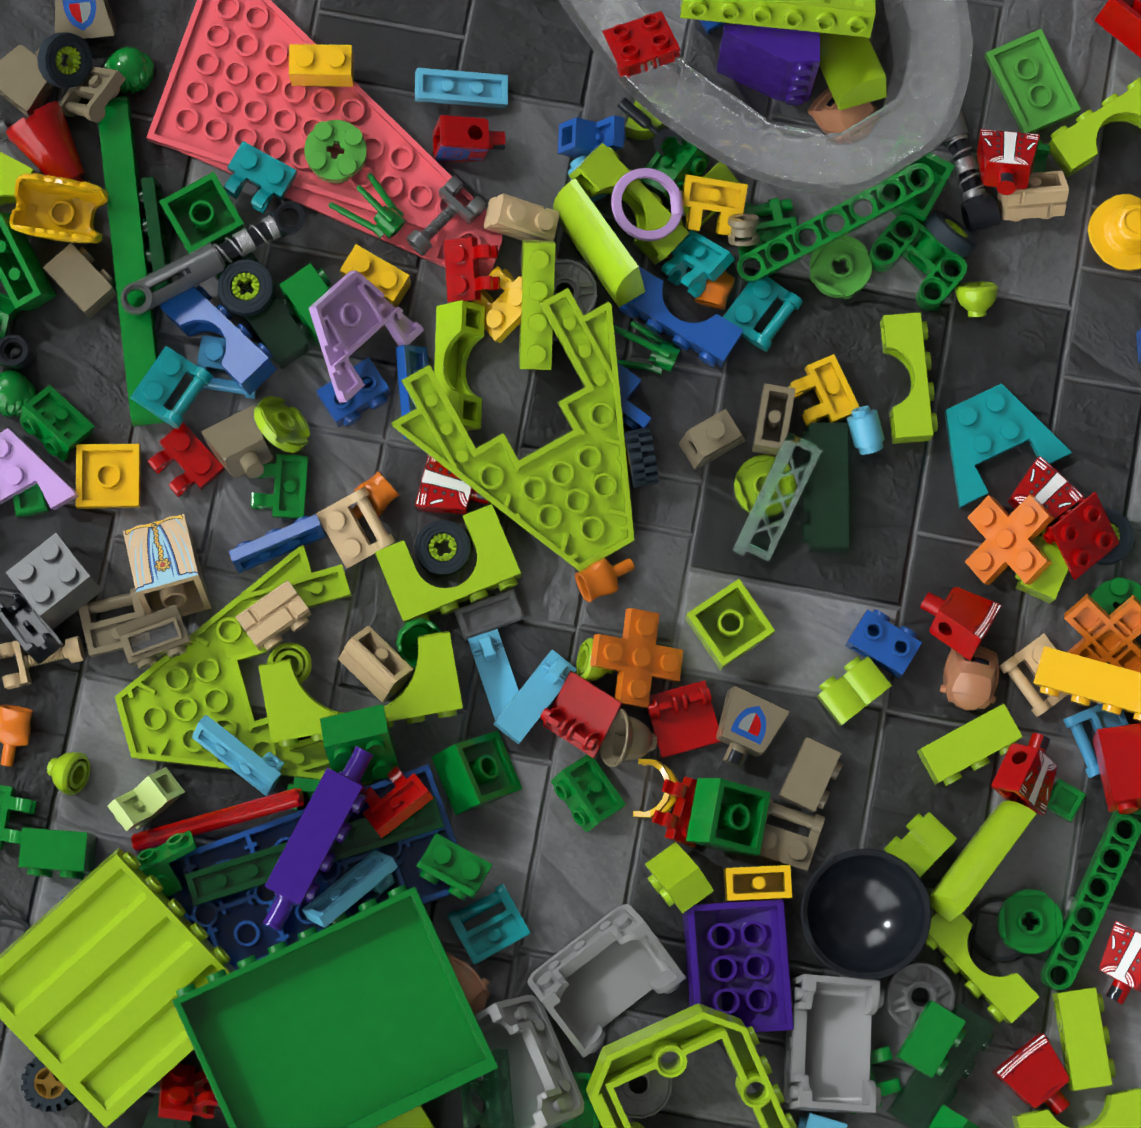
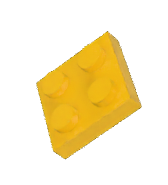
[76,444,141,509]

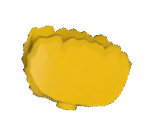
[9,173,109,243]

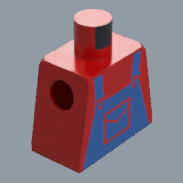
[432,115,506,163]

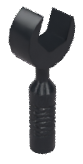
[617,97,682,156]

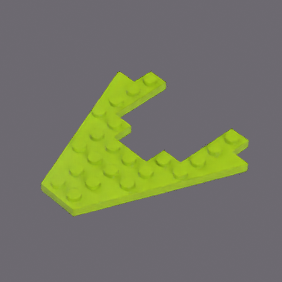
[391,288,634,571]
[114,545,396,786]

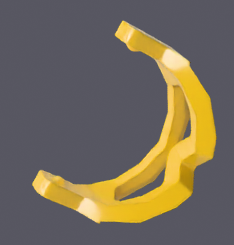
[633,758,679,818]

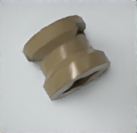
[728,214,760,246]

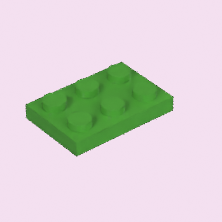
[984,29,1081,134]

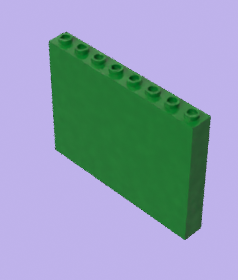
[172,884,498,1128]

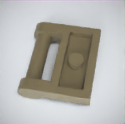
[59,66,126,122]
[79,588,153,657]
[760,798,825,872]

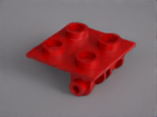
[602,11,681,78]
[1043,492,1120,580]
[540,671,622,758]
[647,680,721,758]

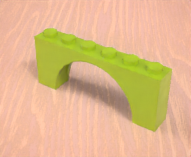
[258,631,463,747]

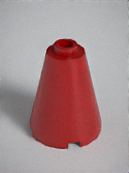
[5,101,85,182]

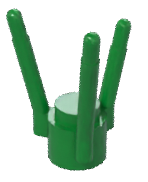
[329,173,406,239]
[614,321,680,375]

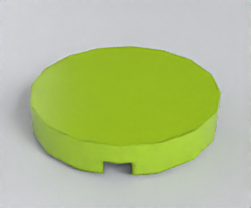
[254,396,310,453]
[734,454,797,518]

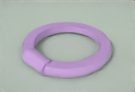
[611,168,684,241]

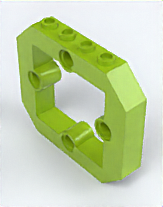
[586,1003,797,1128]

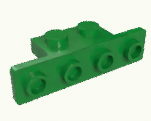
[137,831,197,897]

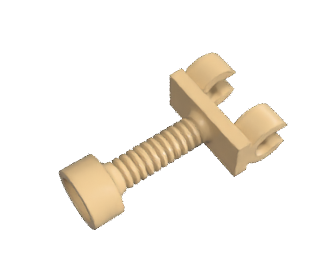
[0,636,85,690]

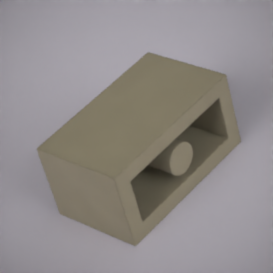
[43,243,117,319]
[751,383,796,457]
[778,737,843,813]

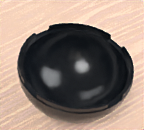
[801,849,931,979]

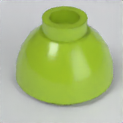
[955,281,999,317]
[576,638,613,682]
[267,643,312,684]
[47,752,90,796]

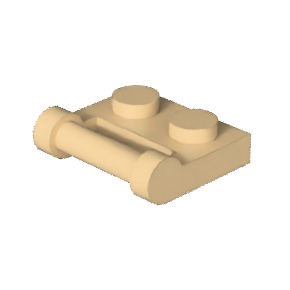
[316,487,396,569]
[999,633,1067,717]

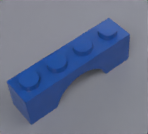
[619,267,743,368]
[160,285,277,396]

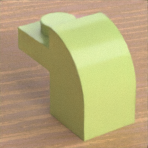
[108,767,185,832]

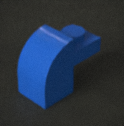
[558,115,626,158]
[617,362,652,431]

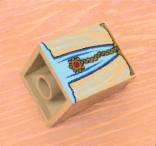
[123,514,212,616]

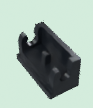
[0,594,64,664]

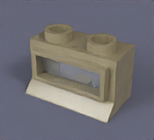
[115,604,193,669]

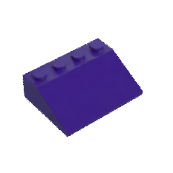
[717,25,820,105]
[683,899,794,1033]

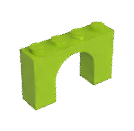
[375,504,521,625]

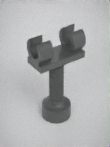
[406,175,486,256]

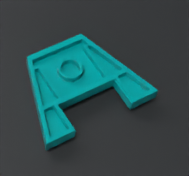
[944,383,1072,508]

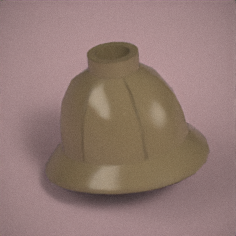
[599,708,657,767]

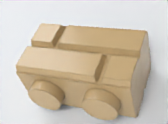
[997,171,1069,222]
[484,193,559,241]
[236,580,312,651]
[338,626,414,703]

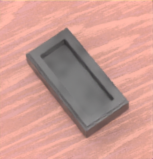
[454,589,525,641]

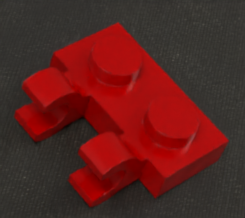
[444,237,500,303]
[148,422,225,498]
[363,766,434,838]
[651,777,697,848]
[158,1064,218,1122]

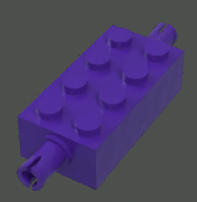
[262,746,374,932]

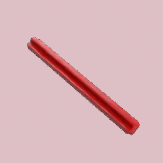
[131,788,305,851]

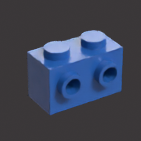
[316,357,391,428]
[845,609,922,678]

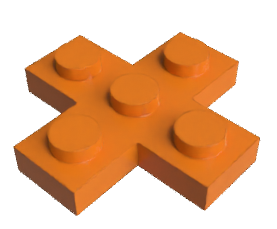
[965,495,1054,585]
[1064,594,1141,673]
[590,608,684,708]

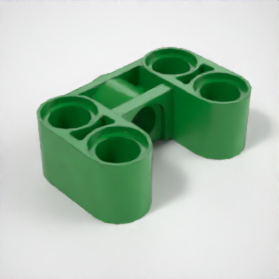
[868,214,967,311]

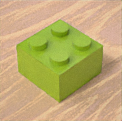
[685,579,775,671]

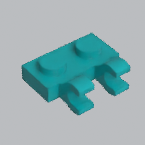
[224,141,298,214]
[661,230,735,298]

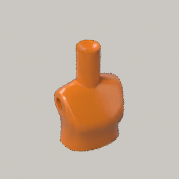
[694,270,735,310]
[351,471,400,520]
[575,558,635,603]
[0,704,33,766]

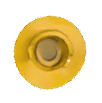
[1088,194,1141,271]

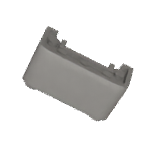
[527,904,686,1058]
[783,974,884,1113]
[474,995,584,1128]

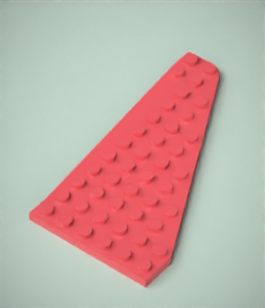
[146,0,502,277]

